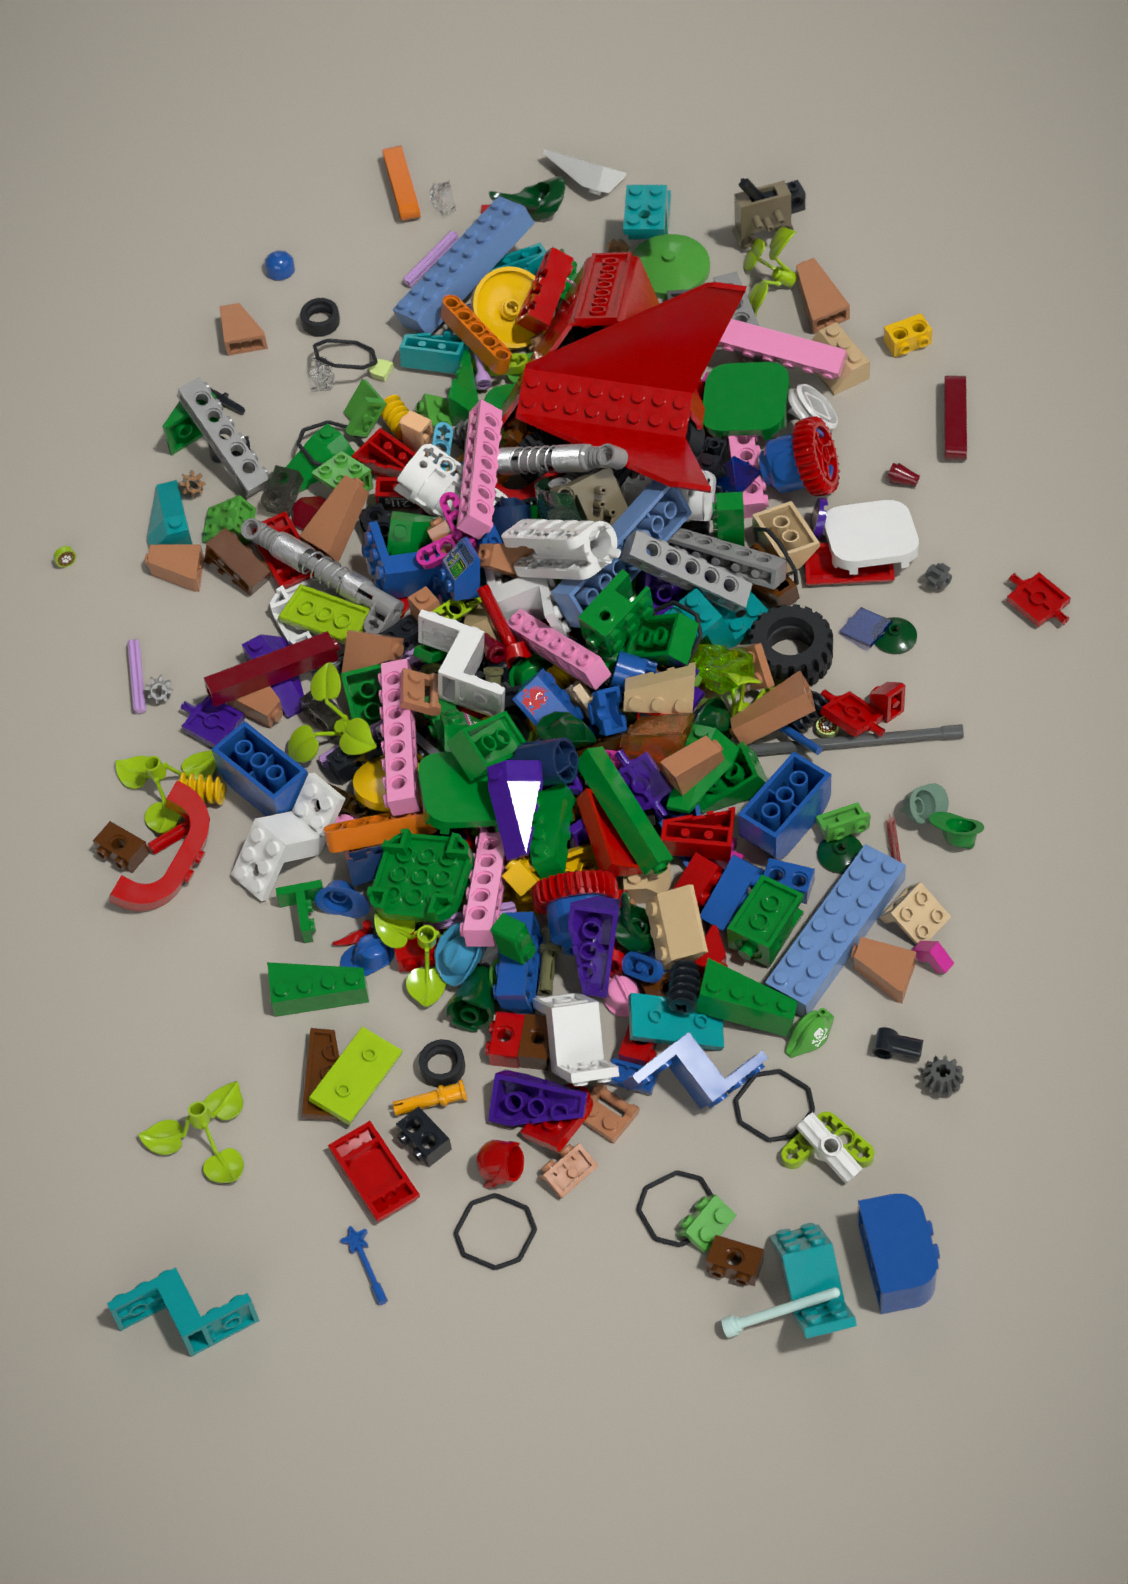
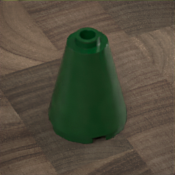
[446,966,495,1032]

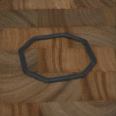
[313,338,378,370]
[296,420,364,466]
[754,527,799,585]
[652,601,703,672]
[733,1069,815,1142]
[637,1170,713,1247]
[454,1193,537,1270]

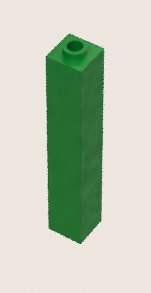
[578,746,673,875]

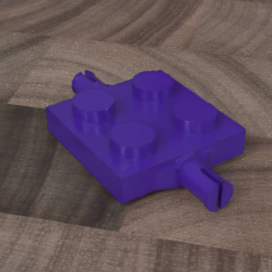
[181,696,245,747]
[614,749,674,819]

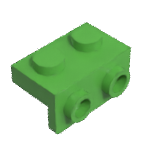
[415,393,452,434]
[815,802,871,842]
[677,1195,737,1253]

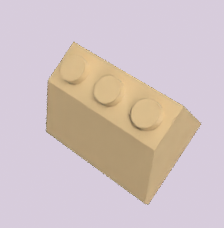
[812,322,870,395]
[752,501,820,573]
[623,836,671,904]
[645,885,708,969]

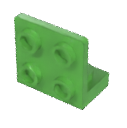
[344,379,387,437]
[312,451,373,492]
[202,495,256,545]

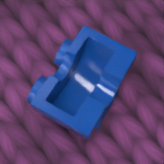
[588,685,628,736]

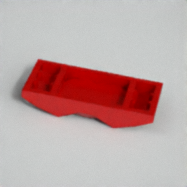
[253,511,315,589]
[328,1121,420,1222]

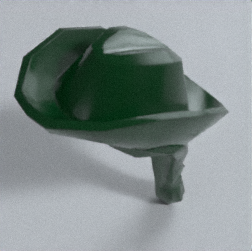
[489,176,565,221]
[662,696,732,752]
[536,711,596,749]
[615,891,655,953]

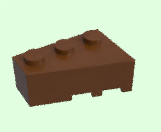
[204,528,271,596]
[750,543,800,608]

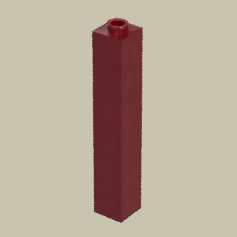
[204,631,340,707]

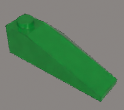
[448,349,479,426]
[270,423,355,499]
[666,724,739,814]

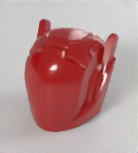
[476,1140,524,1189]

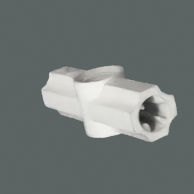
[796,1112,862,1184]

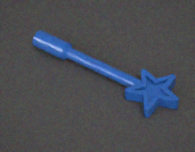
[341,1226,388,1305]

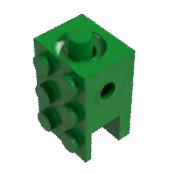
[578,569,654,658]
[727,875,804,967]

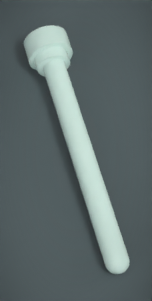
[722,1288,840,1338]

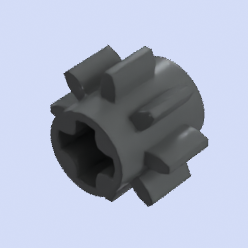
[925,563,952,590]

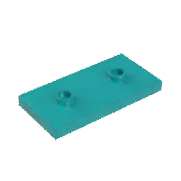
[628,993,724,1051]

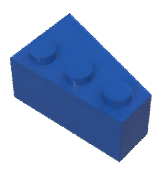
[700,855,765,932]

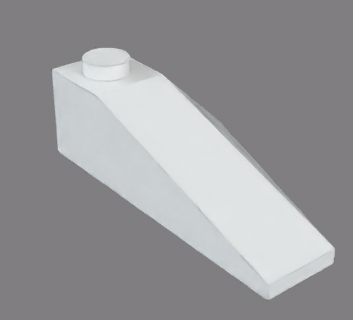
[543,149,627,195]

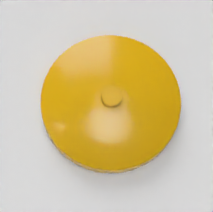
[471,267,546,350]
[353,755,422,813]

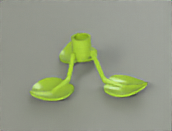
[744,227,797,317]
[288,662,377,763]
[699,672,775,717]
[115,750,217,833]
[374,913,449,1007]
[138,1081,244,1183]

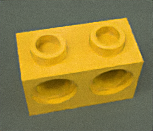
[883,313,932,357]

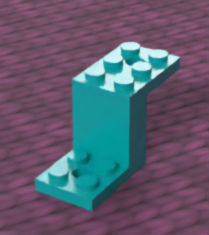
[623,185,671,240]
[664,588,768,658]
[770,1223,857,1339]
[107,1267,260,1357]

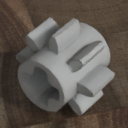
[145,674,173,704]

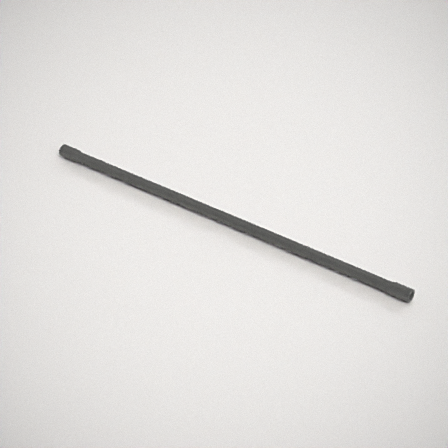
[663,724,964,759]

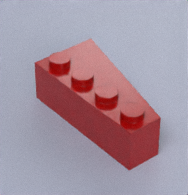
[515,247,574,334]

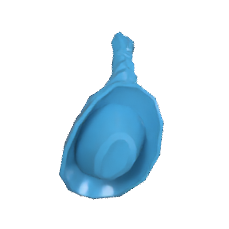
[434,921,487,987]

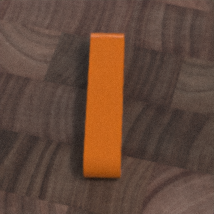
[382,145,421,221]
[440,295,511,375]
[323,806,438,853]

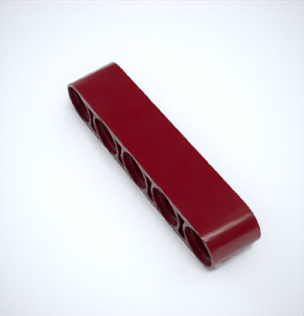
[944,376,967,460]

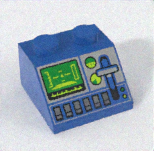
[439,537,480,601]

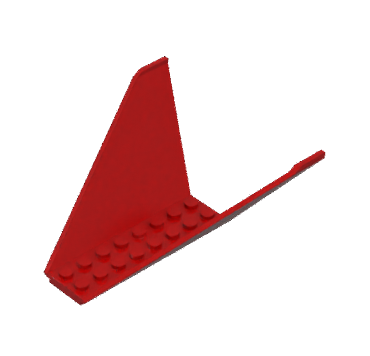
[500,252,705,433]
[516,282,747,493]

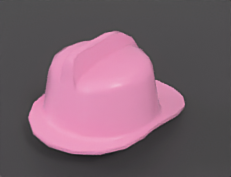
[602,972,642,1017]

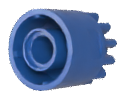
[609,651,659,692]

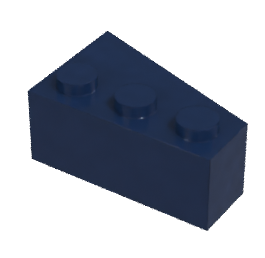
[344,844,384,887]

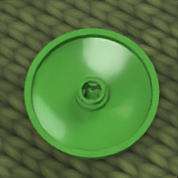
[633,234,710,299]

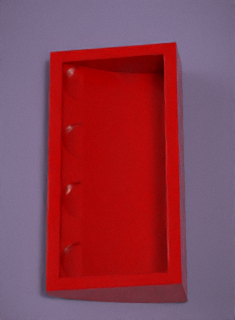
[804,543,895,586]
[576,788,643,876]

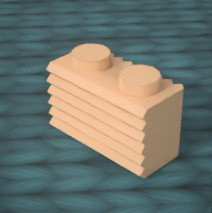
[399,410,433,457]

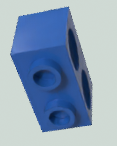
[764,858,815,904]

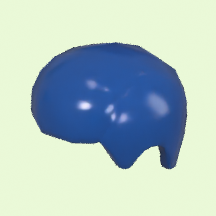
[264,250,295,280]

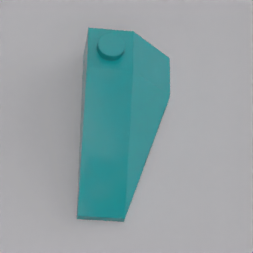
[147,480,192,547]

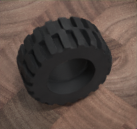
[748,604,833,687]

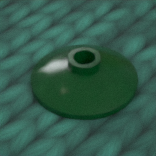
[873,617,917,655]
[817,835,863,874]

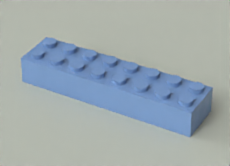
[392,196,534,334]
[551,480,692,628]
[765,844,906,1017]

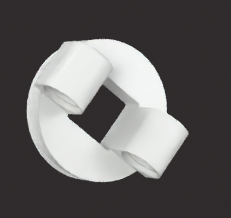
[787,384,838,433]

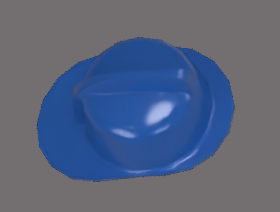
[315,880,370,918]
[340,934,395,976]

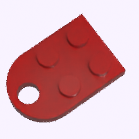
[520,1084,593,1153]

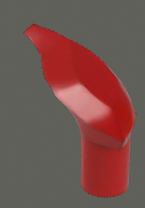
[332,920,375,946]

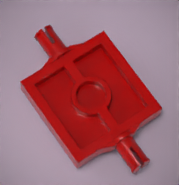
[1007,572,1071,627]
[820,689,885,737]

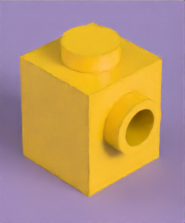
[502,857,541,896]

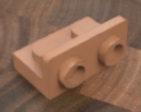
[538,1143,599,1199]

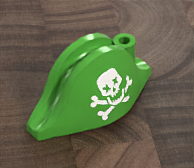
[785,1008,834,1058]

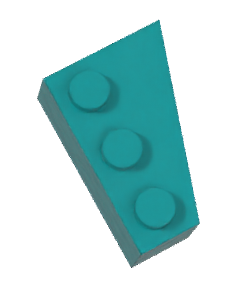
[490,242,546,276]
[399,331,471,374]

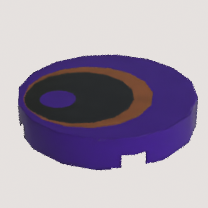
[809,498,828,540]

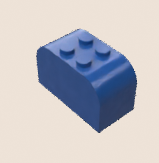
[211,721,308,816]
[738,751,832,860]
[857,1193,940,1314]

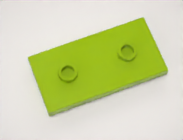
[278,584,370,645]
[309,1026,403,1126]

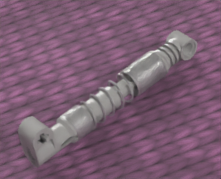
[463,435,628,475]
[241,518,404,634]

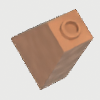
[796,258,850,334]
[299,475,369,562]
[477,543,534,579]
[729,671,815,745]

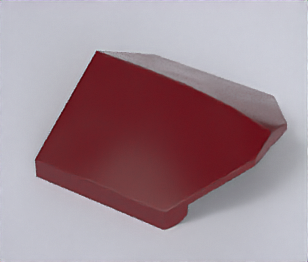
[293,496,326,531]

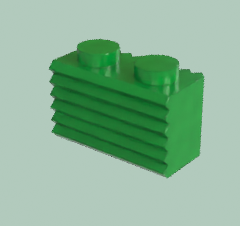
[490,913,536,965]

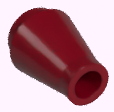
[887,463,920,487]
[484,633,507,663]

